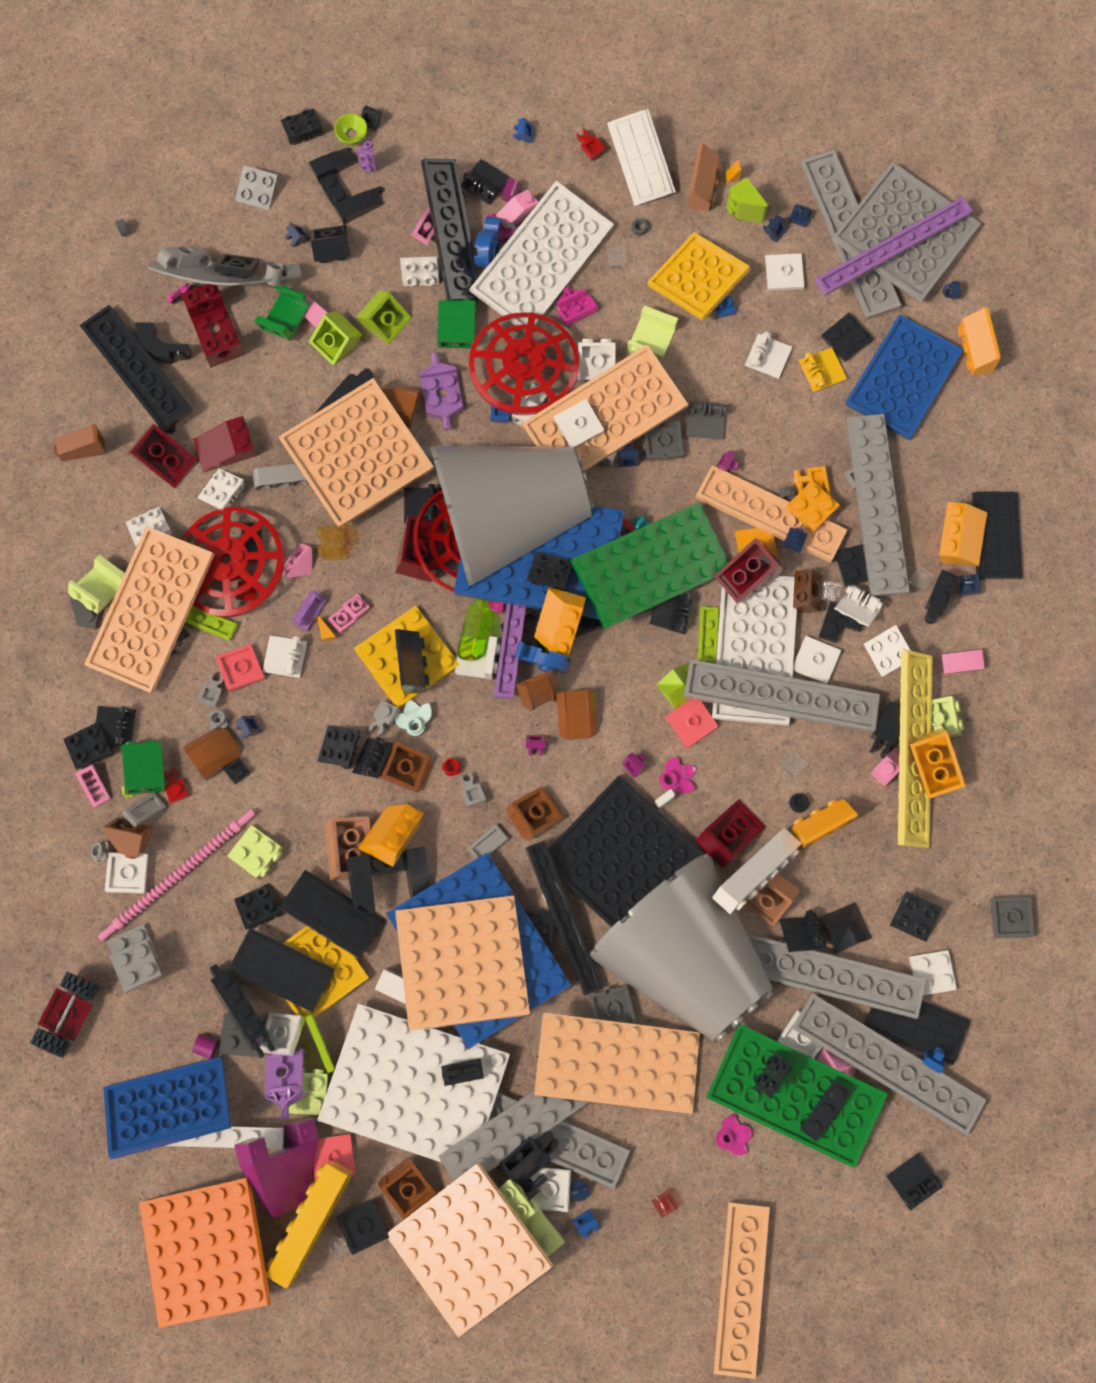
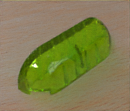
[457,599,494,662]

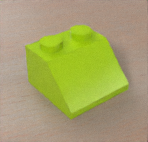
[726,178,768,223]
[356,291,411,345]
[309,311,362,366]

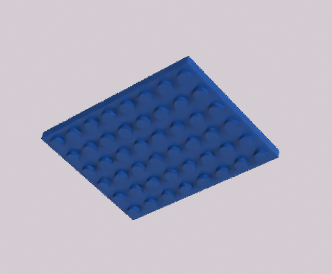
[454,506,624,619]
[386,852,571,1050]

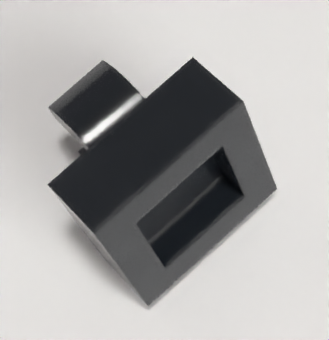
[361,105,382,130]
[223,757,251,785]

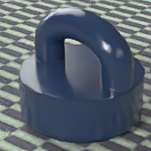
[943,281,961,300]
[570,1181,590,1201]

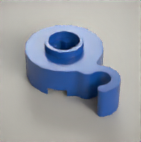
[474,216,503,268]
[514,642,571,675]

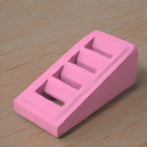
[75,764,111,808]

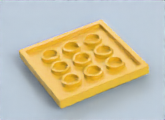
[647,232,750,321]
[354,605,460,708]
[282,926,370,1026]

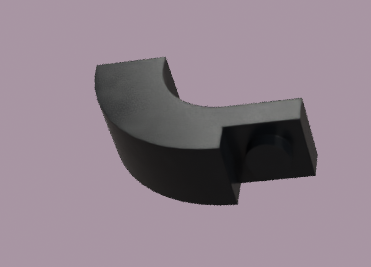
[135,322,191,364]

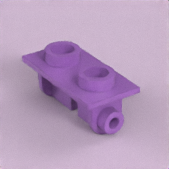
[356,141,377,172]
[291,591,327,631]

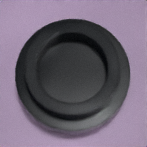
[789,793,809,813]

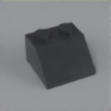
[310,225,350,263]

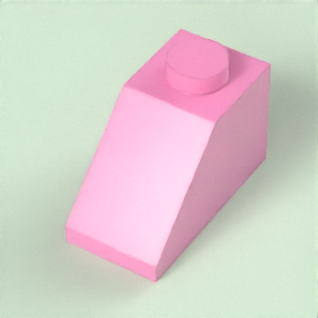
[496,189,539,230]
[411,207,434,245]
[870,746,900,787]

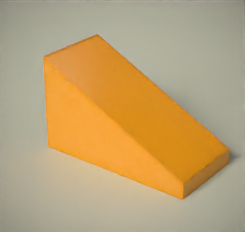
[725,160,741,183]
[317,616,336,642]

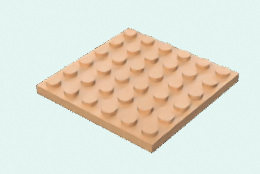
[279,378,434,529]
[395,896,530,1031]
[388,1163,554,1337]

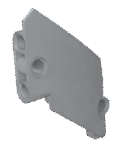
[147,245,301,286]

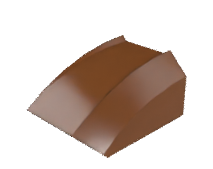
[380,386,421,428]
[516,670,558,710]
[556,689,598,740]
[183,728,240,781]
[379,741,432,793]
[507,786,564,841]
[378,1158,437,1220]

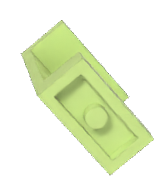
[627,306,678,363]
[68,555,125,614]

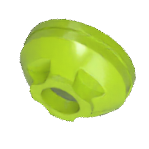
[334,113,367,145]

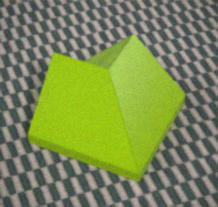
[656,663,689,709]

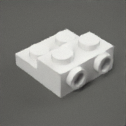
[578,339,615,380]

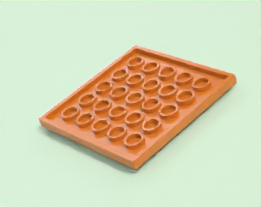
[139,1178,271,1328]

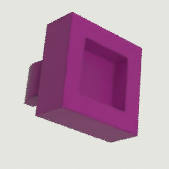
[716,450,740,472]
[526,735,545,756]
[622,752,647,778]

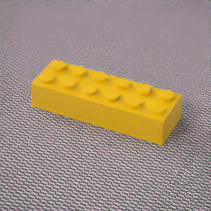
[265,1160,354,1289]

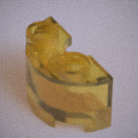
[318,525,346,561]

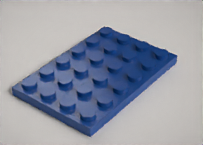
[845,314,964,440]
[103,1057,231,1160]

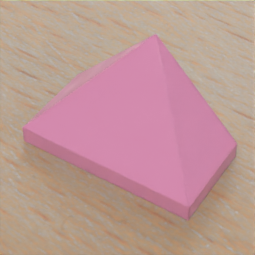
[282,543,313,578]
[816,1048,857,1077]

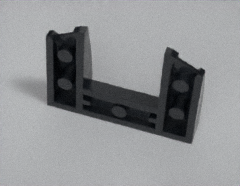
[309,147,383,225]
[345,847,430,915]

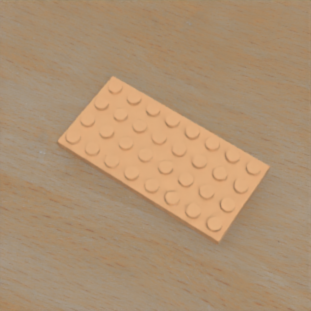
[522,344,688,472]
[84,526,215,694]
[534,1013,700,1114]

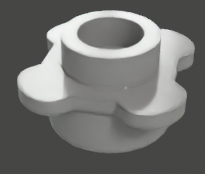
[208,710,228,730]
[91,842,110,862]

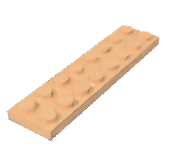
[695,465,847,563]
[713,1202,770,1379]

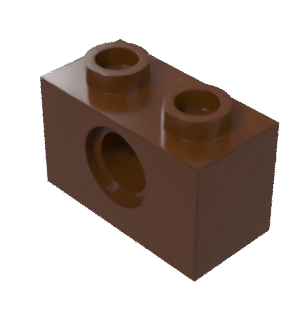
[793,569,822,613]

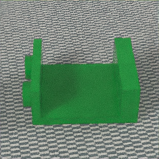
[254,285,311,341]
[437,299,476,348]
[121,740,165,795]

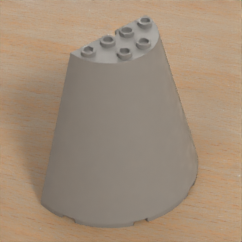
[430,445,594,586]
[590,854,773,1041]

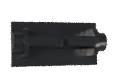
[441,1058,484,1086]

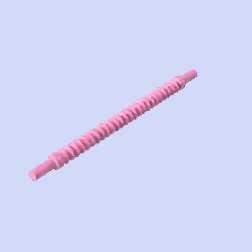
[97,809,256,942]

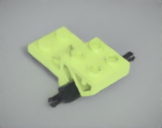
[499,1173,566,1257]

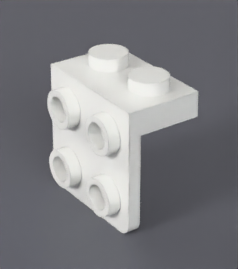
[455,636,501,680]

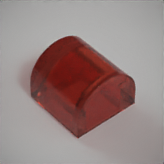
[651,1190,679,1219]

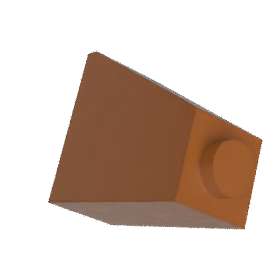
[54,424,106,461]

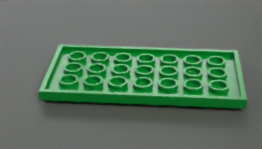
[570,502,729,629]
[706,1024,888,1169]

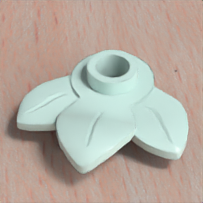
[395,700,432,736]

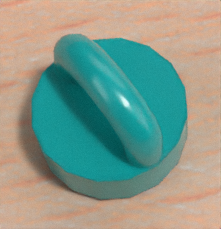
[630,516,649,530]

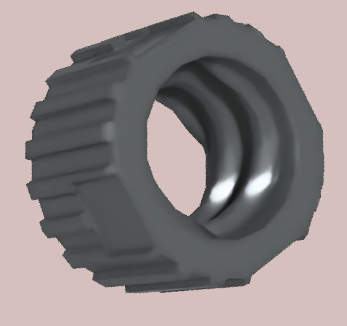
[115,218,130,237]
[631,218,648,236]
[779,486,796,502]

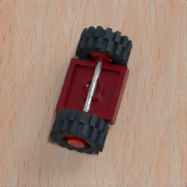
[30,971,100,1058]

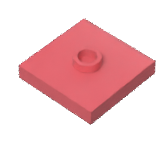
[215,644,265,692]
[665,699,718,748]
[313,1134,356,1181]

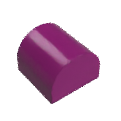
[502,178,521,202]
[192,1034,219,1059]

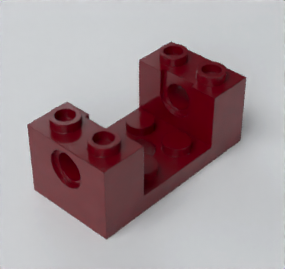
[181,284,245,368]

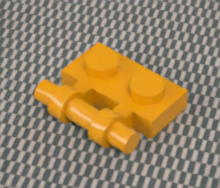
[793,466,831,497]

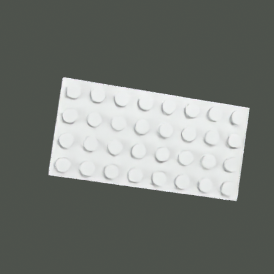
[469,181,614,333]
[712,576,797,726]

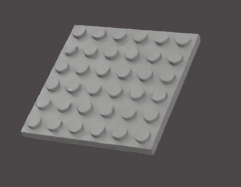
[832,162,981,303]

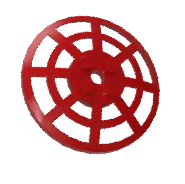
[469,312,580,415]
[413,490,461,592]
[182,507,285,617]

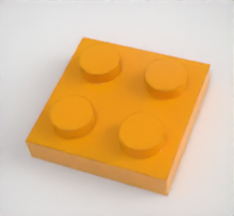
[786,481,840,533]

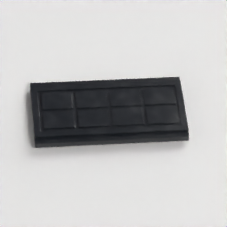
[972,492,1022,579]
[279,870,384,959]
[228,928,335,1013]
[864,1000,970,1065]

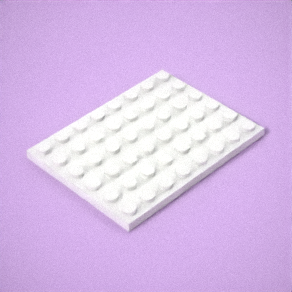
[318,1004,510,1162]

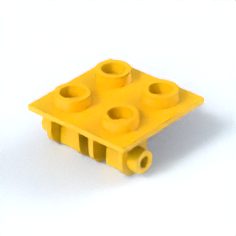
[798,347,847,392]

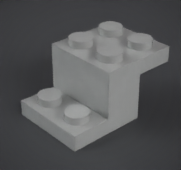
[107,924,163,993]

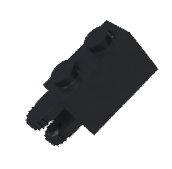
[924,569,960,624]
[869,701,901,759]
[500,1132,559,1186]

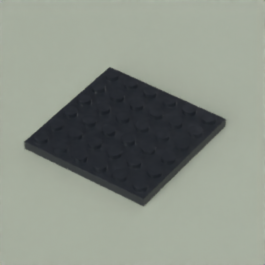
[548,775,705,928]

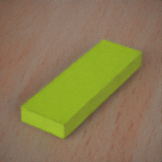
[185,605,238,641]
[698,606,719,664]
[305,1013,335,1073]

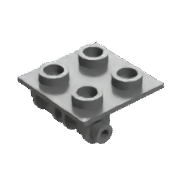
[686,401,726,439]

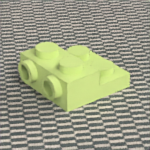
[931,696,964,738]
[227,825,282,880]
[289,1069,329,1115]

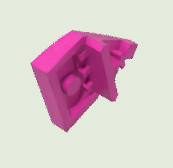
[557,286,598,326]

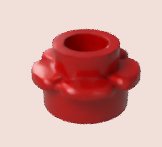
[442,758,461,777]

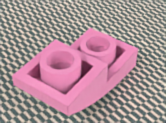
[303,292,327,328]
[328,594,370,634]
[942,650,985,674]

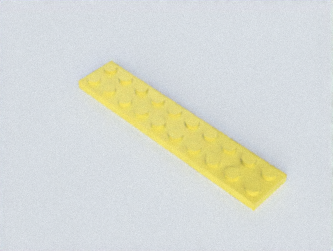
[898,650,932,848]

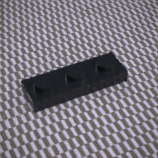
[799,1079,852,1142]

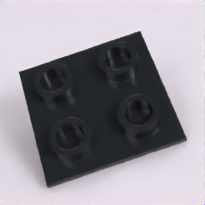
[280,108,323,145]
[461,159,510,205]
[404,484,442,524]
[527,551,573,591]
[650,593,693,635]
[95,706,136,746]
[63,722,113,770]
[317,725,360,769]
[352,737,393,779]
[234,883,283,930]
[890,891,943,942]
[779,910,827,952]
[754,1051,792,1099]
[886,1153,943,1211]

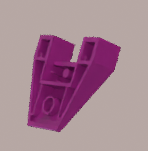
[234,1118,319,1218]

